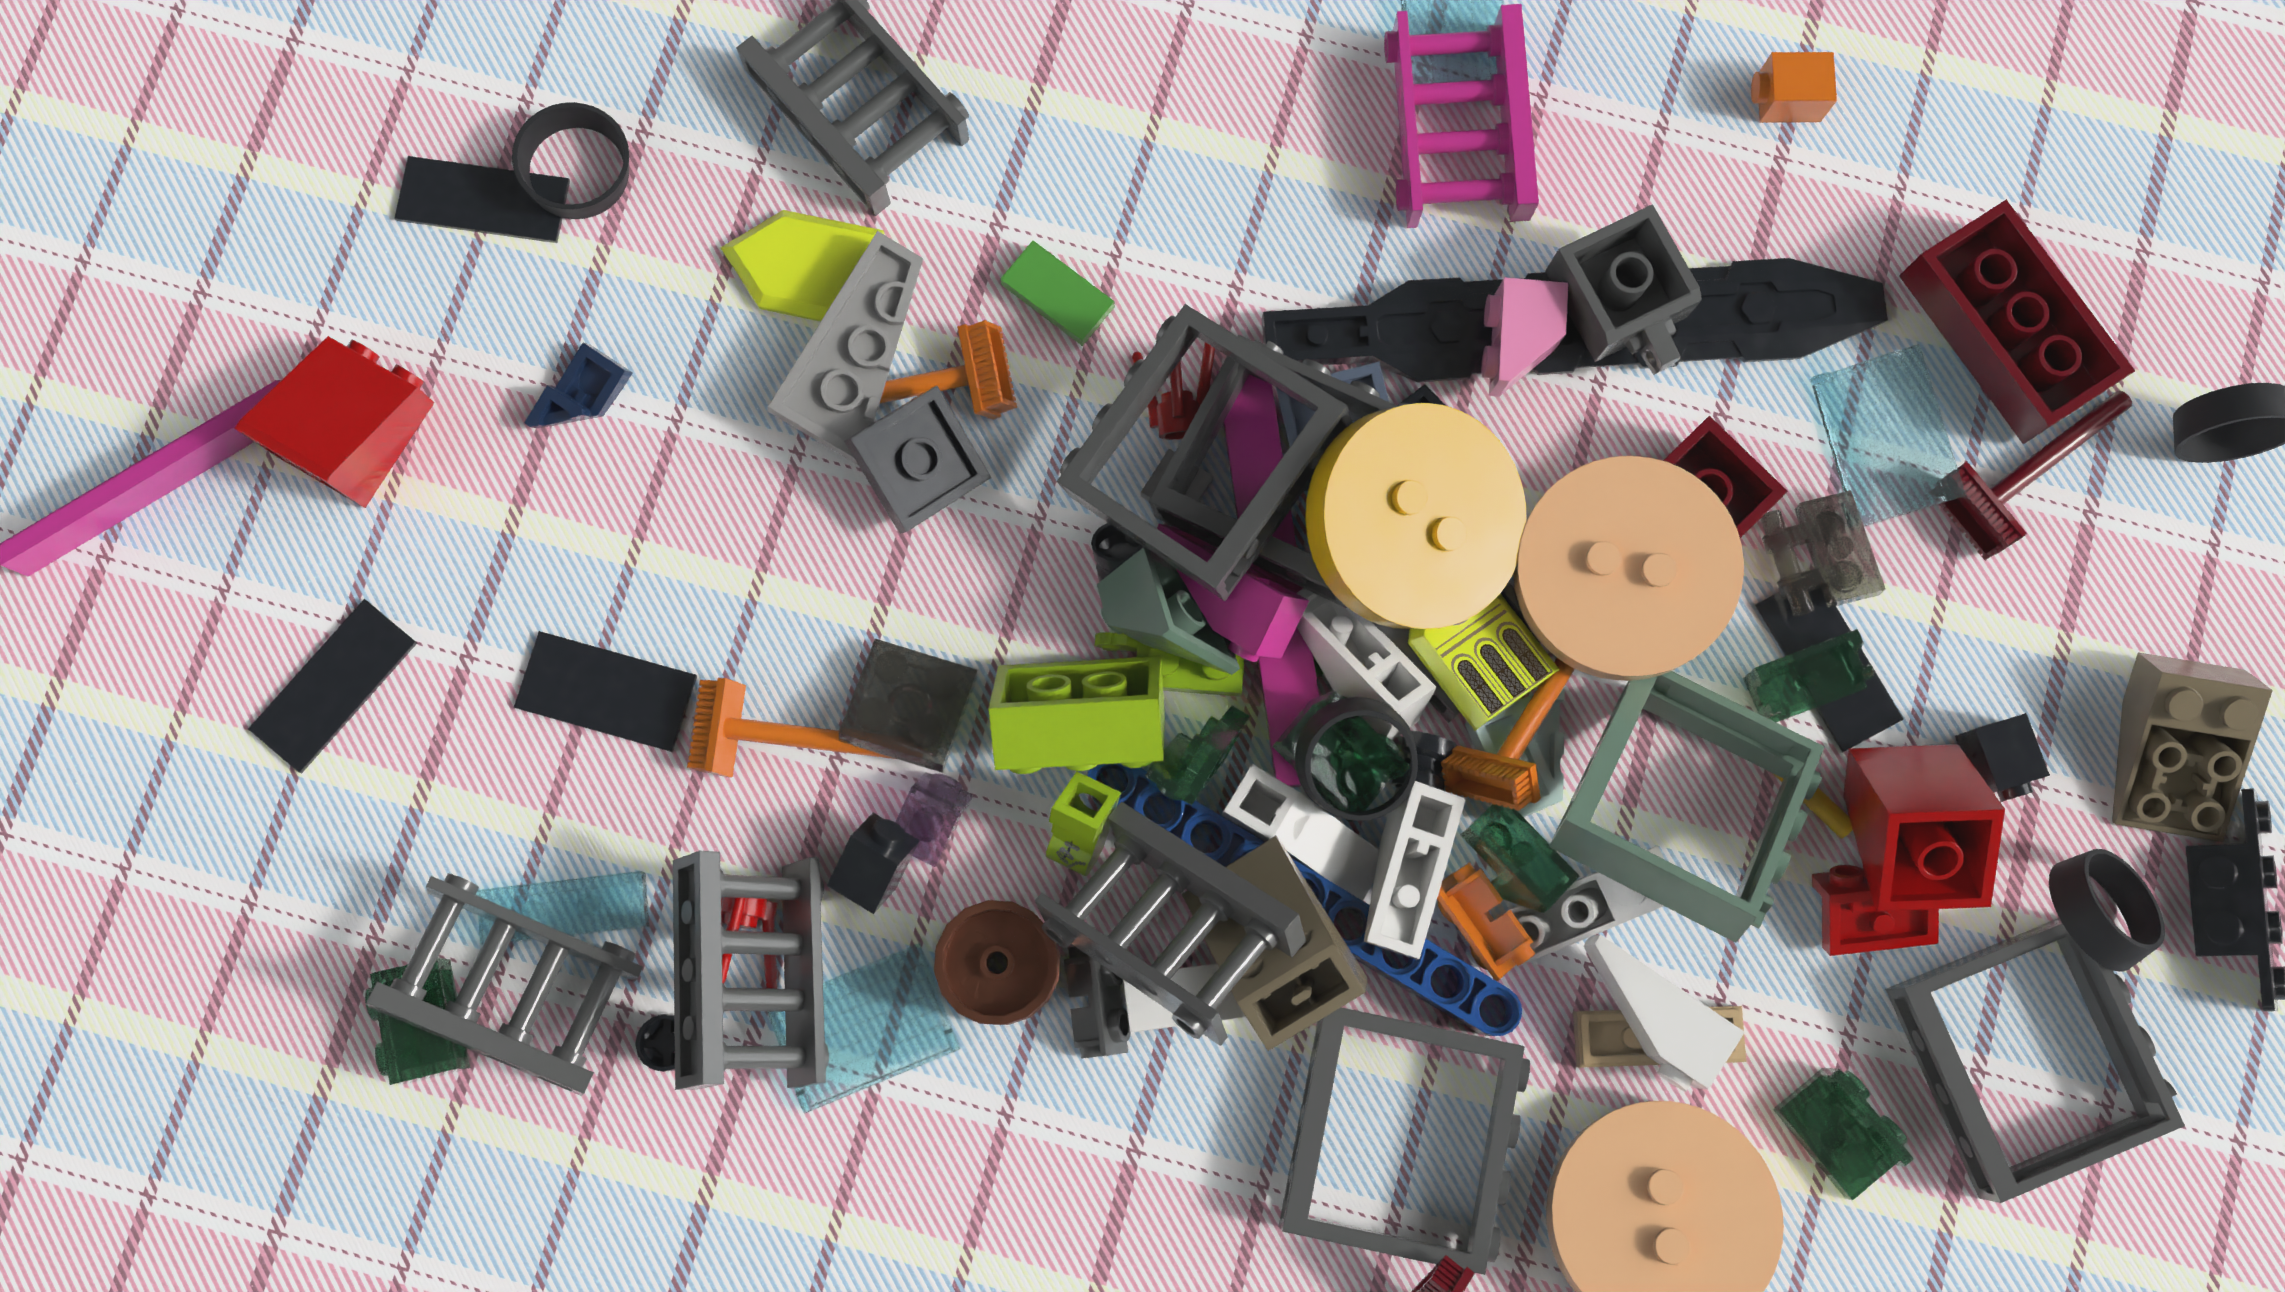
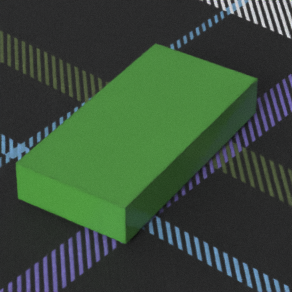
[1000,240,1115,346]

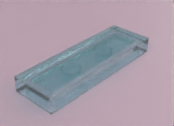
[477,871,650,945]

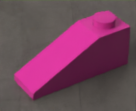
[1156,524,1309,662]

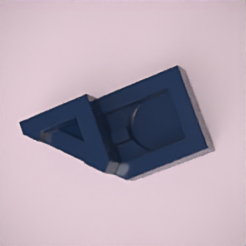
[524,342,633,428]

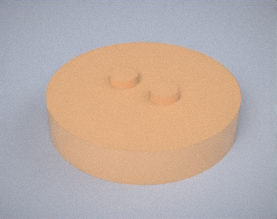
[1514,456,1744,681]
[1546,1101,1784,1292]

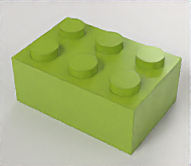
[988,656,1165,774]

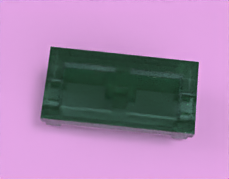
[1743,629,1874,723]

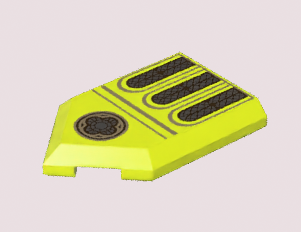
[1408,593,1560,731]

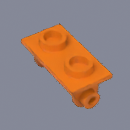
[1437,862,1535,981]

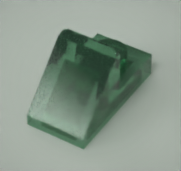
[1460,804,1580,913]

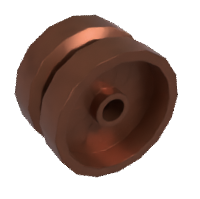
[934,900,1061,1025]

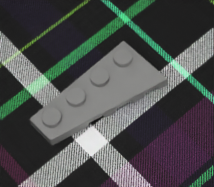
[768,231,923,465]

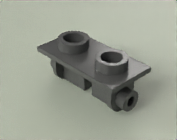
[1064,946,1131,1059]

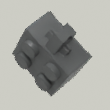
[1545,204,1702,375]

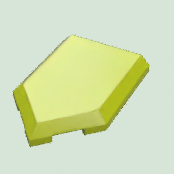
[720,210,885,322]

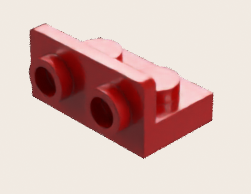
[1811,865,1939,956]

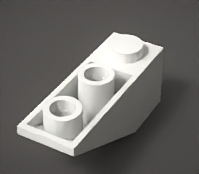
[1221,764,1379,901]
[1496,845,1665,966]

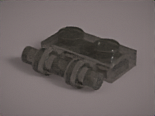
[1760,490,1886,617]

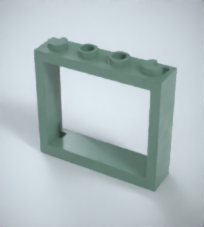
[1549,671,1825,943]

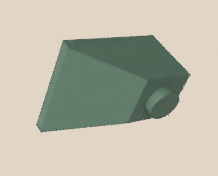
[1096,547,1240,675]

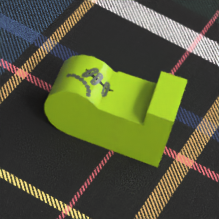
[1046,771,1121,877]

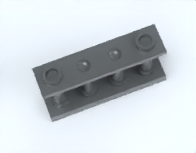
[736,0,970,216]
[1035,802,1306,1046]
[672,850,829,1090]
[366,873,643,1096]

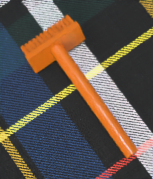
[880,320,1017,420]
[1441,658,1575,811]
[687,678,925,778]

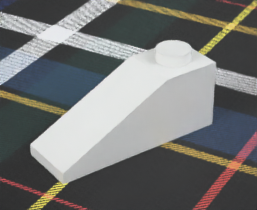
[1297,588,1436,748]
[1364,781,1466,960]
[1583,934,1745,1092]

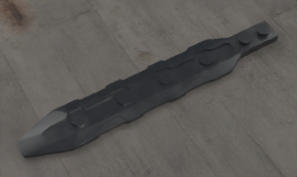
[1261,258,1888,383]

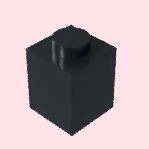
[1955,713,2050,802]
[827,812,920,914]

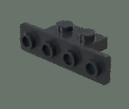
[2186,788,2285,1012]

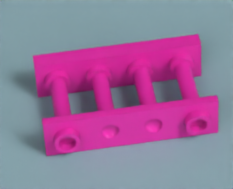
[1384,4,1539,228]

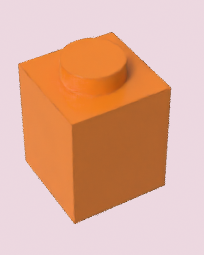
[1751,52,1837,123]

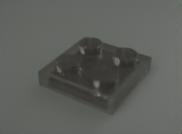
[838,639,978,773]

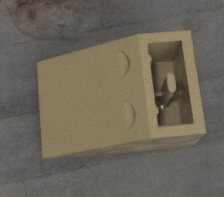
[2112,652,2273,842]
[1182,835,1368,1051]

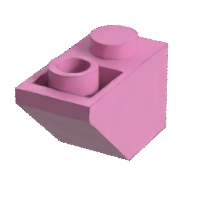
[1481,277,1568,397]

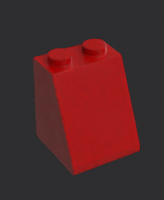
[234,336,435,508]
[1843,744,2005,912]

